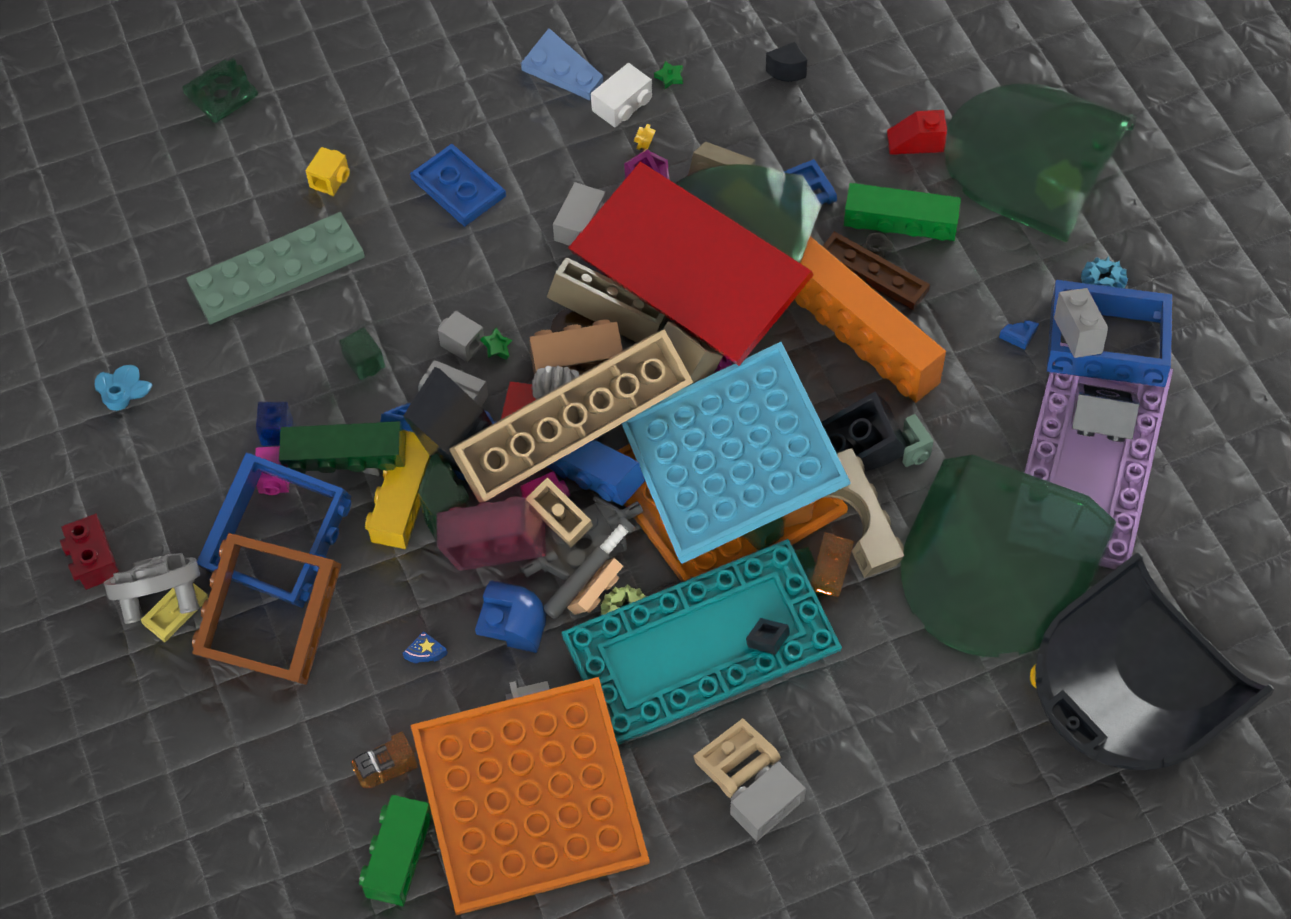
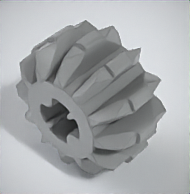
[532,365,579,400]

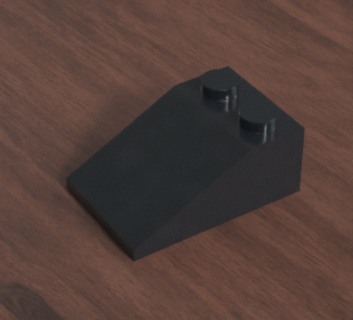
[403,367,493,473]
[821,391,908,472]

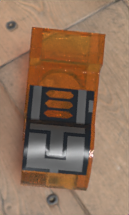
[351,731,418,788]

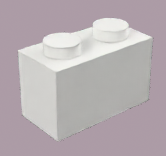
[591,63,652,127]

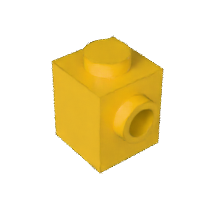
[305,147,350,196]

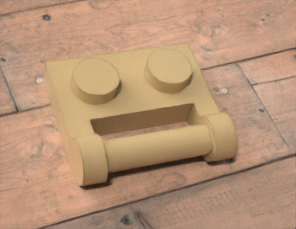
[694,718,781,798]

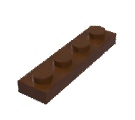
[822,231,930,310]

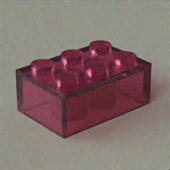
[437,497,546,571]

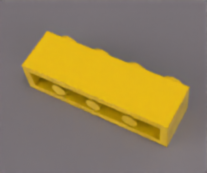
[365,430,435,549]

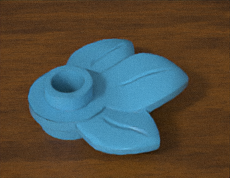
[94,365,152,410]

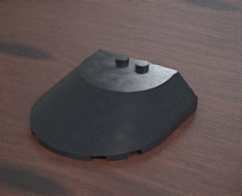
[1035,552,1274,770]

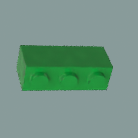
[359,795,432,907]

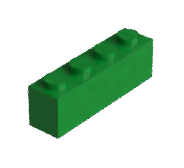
[843,183,961,241]

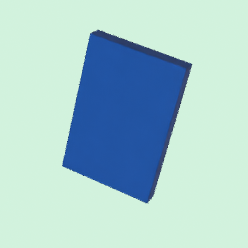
[410,144,506,227]

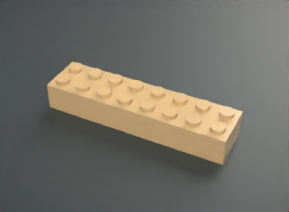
[449,329,693,502]

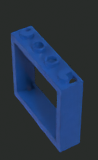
[1047,280,1172,387]
[197,452,352,608]

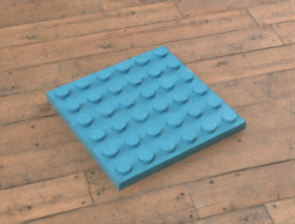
[622,342,851,564]

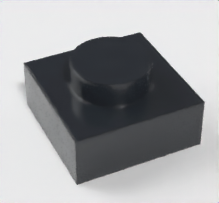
[746,618,790,655]

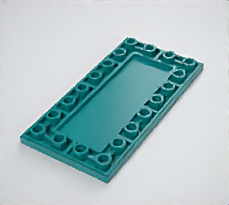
[561,539,842,745]

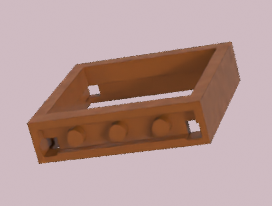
[192,533,342,685]

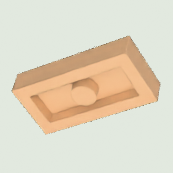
[567,558,623,615]

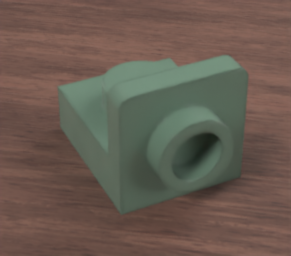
[902,414,934,467]

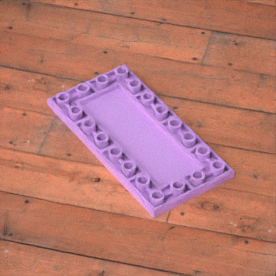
[1007,342,1173,570]

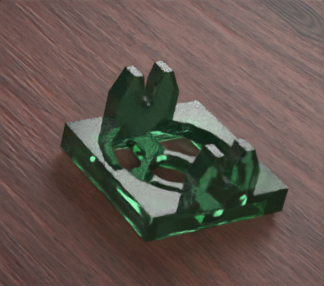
[182,58,258,123]

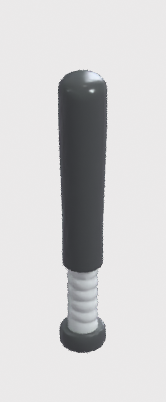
[543,517,635,619]

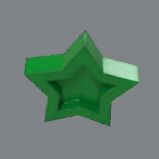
[654,61,683,89]
[480,328,512,360]

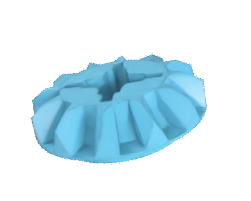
[1081,256,1128,288]

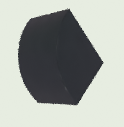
[766,42,808,82]

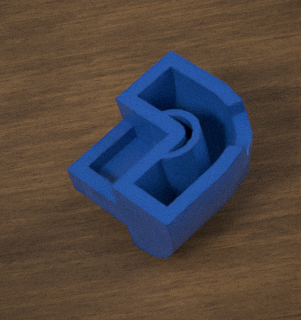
[475,580,546,653]

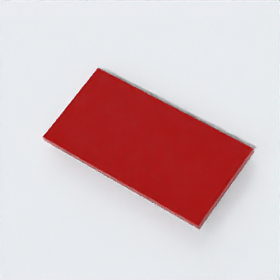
[568,161,814,366]

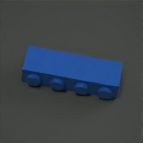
[547,440,645,506]

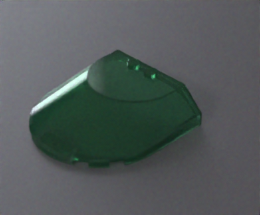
[944,84,1137,242]
[901,454,1116,657]

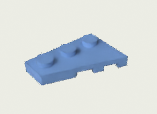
[521,28,603,100]

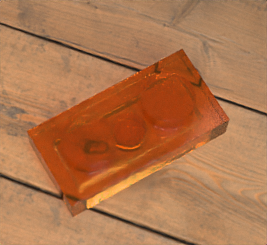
[810,532,854,597]

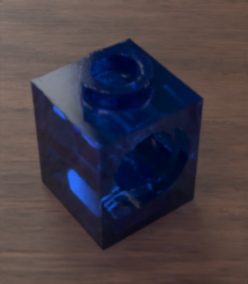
[256,402,293,446]

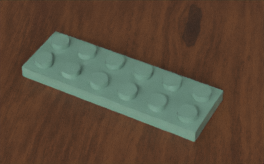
[186,212,365,325]

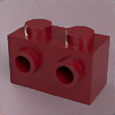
[60,514,119,590]

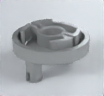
[104,553,200,624]

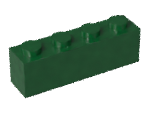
[279,421,406,474]

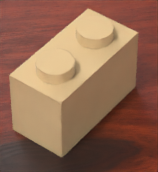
[525,478,593,547]

